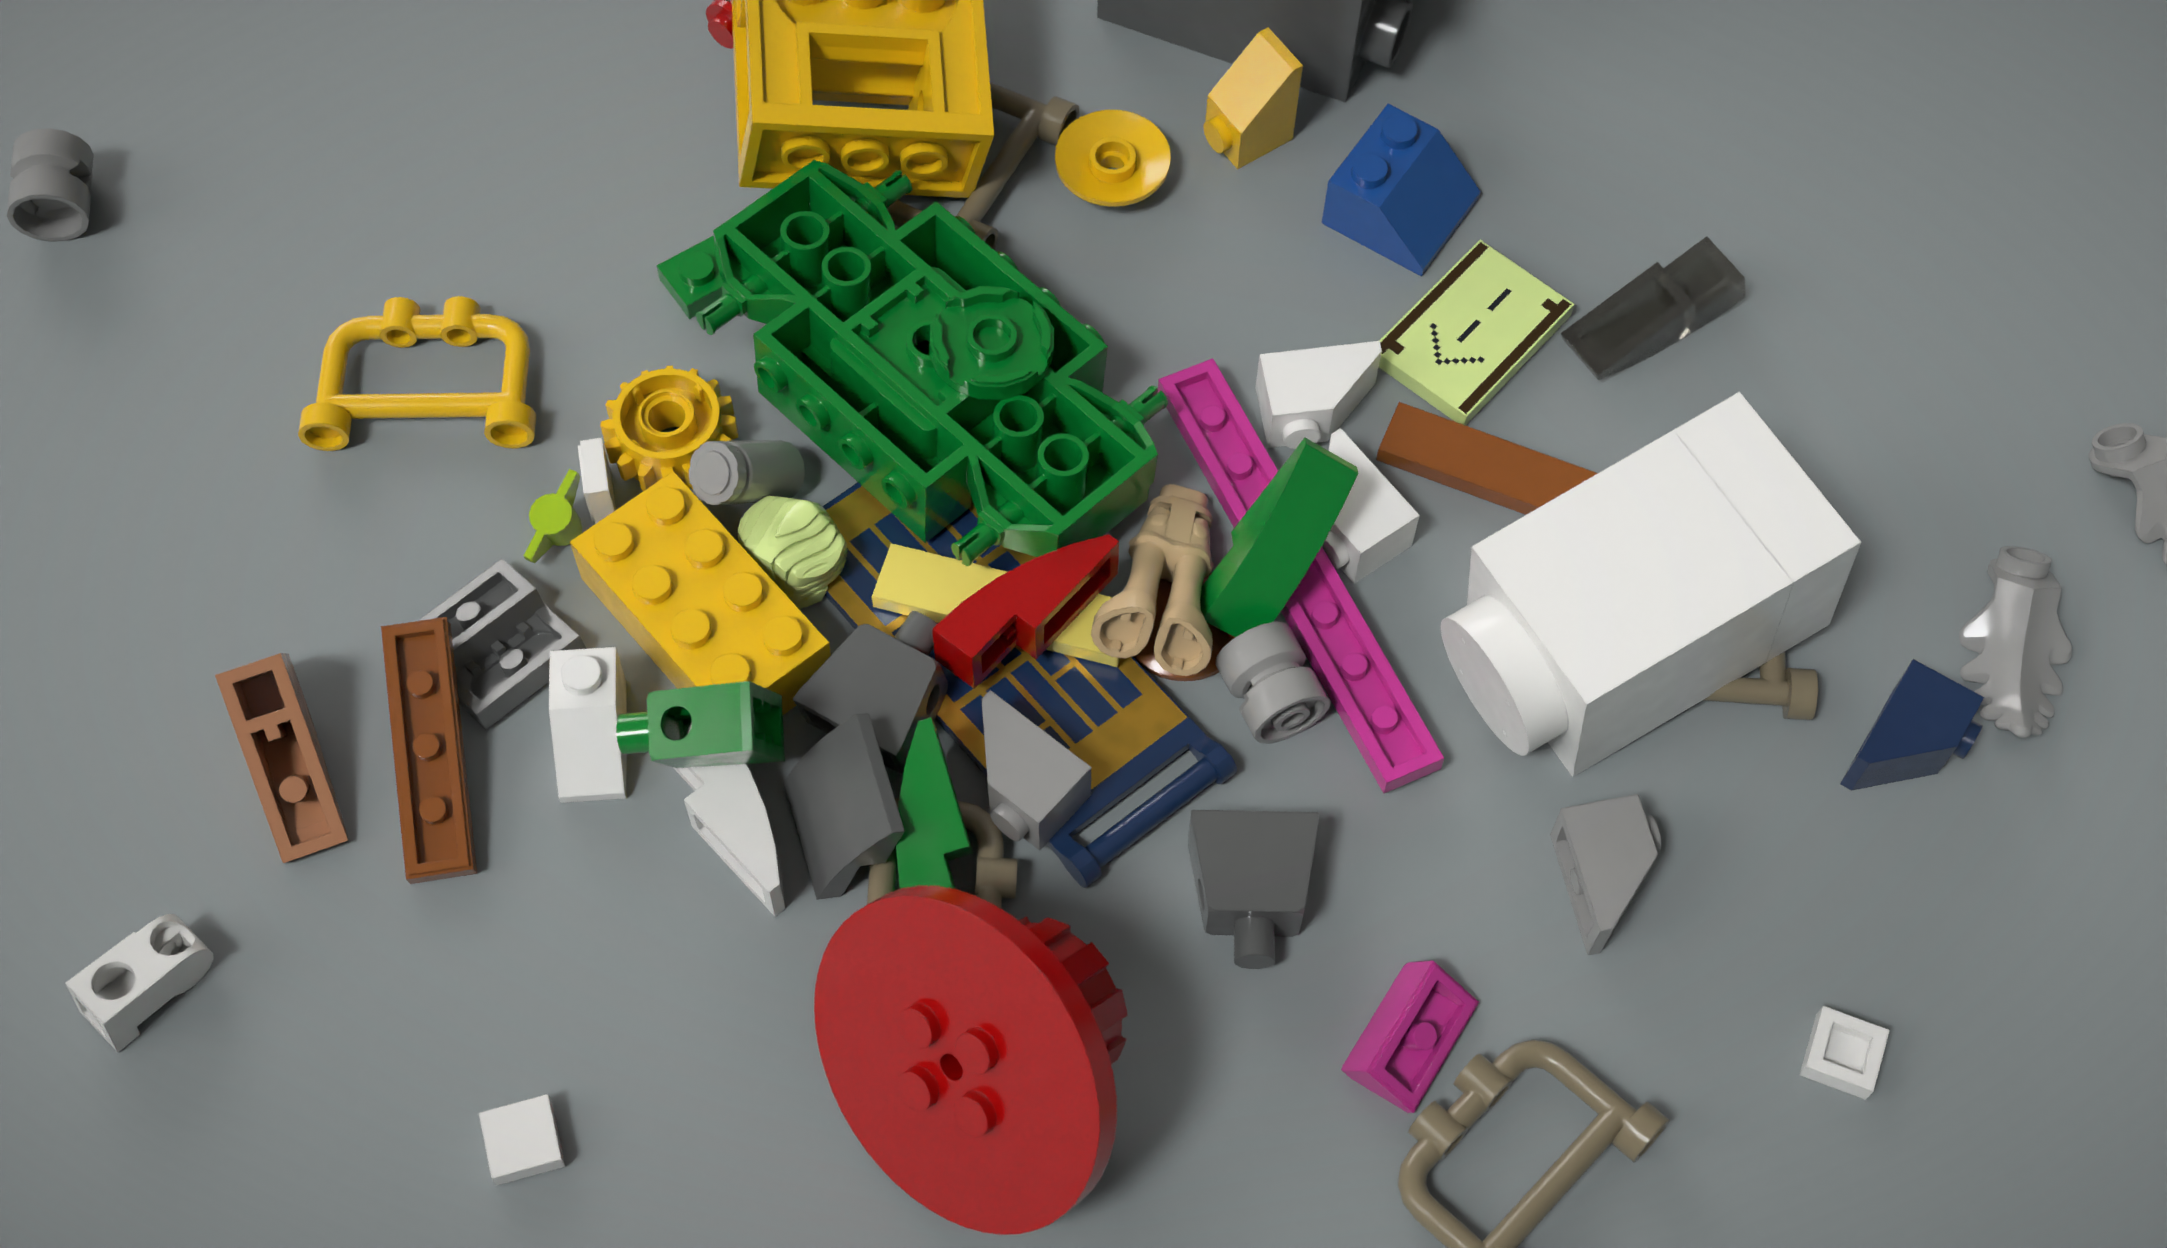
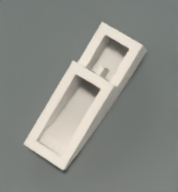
[673,724,786,917]

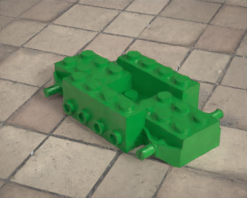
[696,160,1168,566]

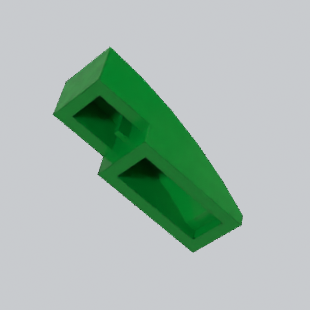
[1200,437,1358,637]
[896,717,973,889]

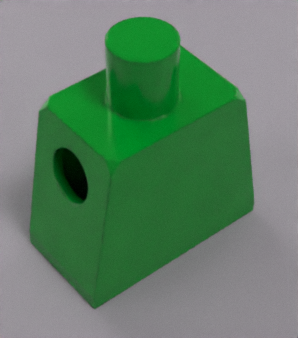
[616,681,785,768]

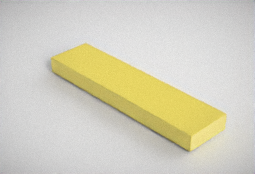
[872,543,1120,667]

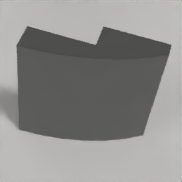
[418,559,586,730]
[783,713,905,900]

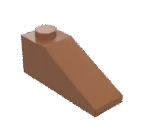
[215,653,349,863]

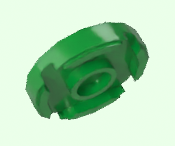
[929,286,1054,400]

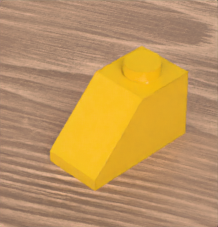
[1203,27,1303,170]

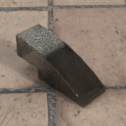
[1561,236,1746,380]

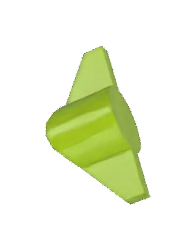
[523,469,582,563]

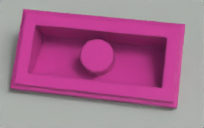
[1341,960,1479,1113]

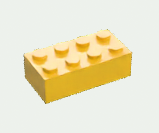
[570,471,831,715]

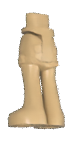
[1091,484,1214,676]

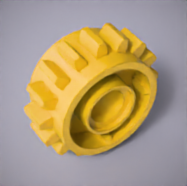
[600,365,739,491]

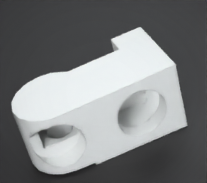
[65,914,213,1053]

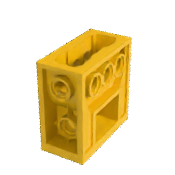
[731,0,994,198]

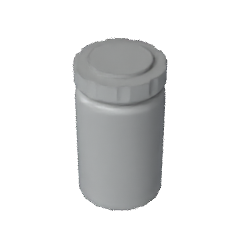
[689,440,805,505]

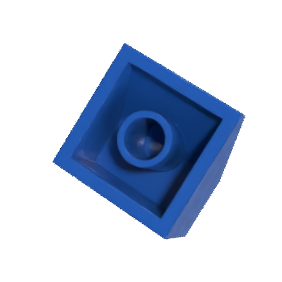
[1322,103,1481,277]

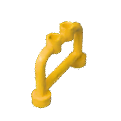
[298,296,536,451]

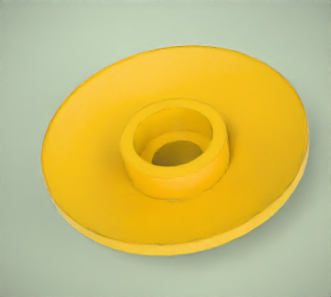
[1055,110,1171,207]

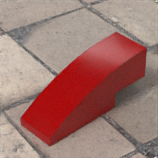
[932,534,1119,689]

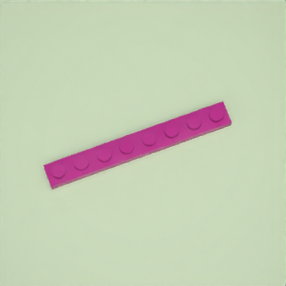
[1158,358,1444,794]

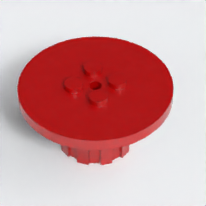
[814,886,1128,1235]

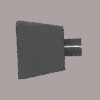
[793,611,949,775]
[1188,810,1319,969]

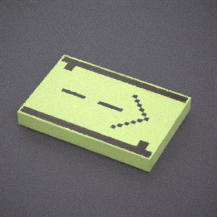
[1379,240,1575,425]

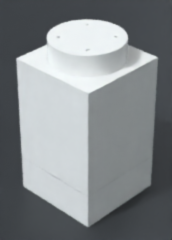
[1441,392,1861,777]

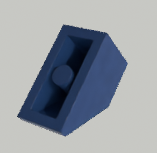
[1840,659,1984,791]

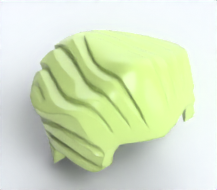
[738,496,848,609]

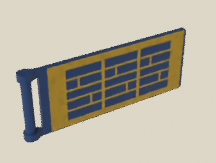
[822,482,1237,888]

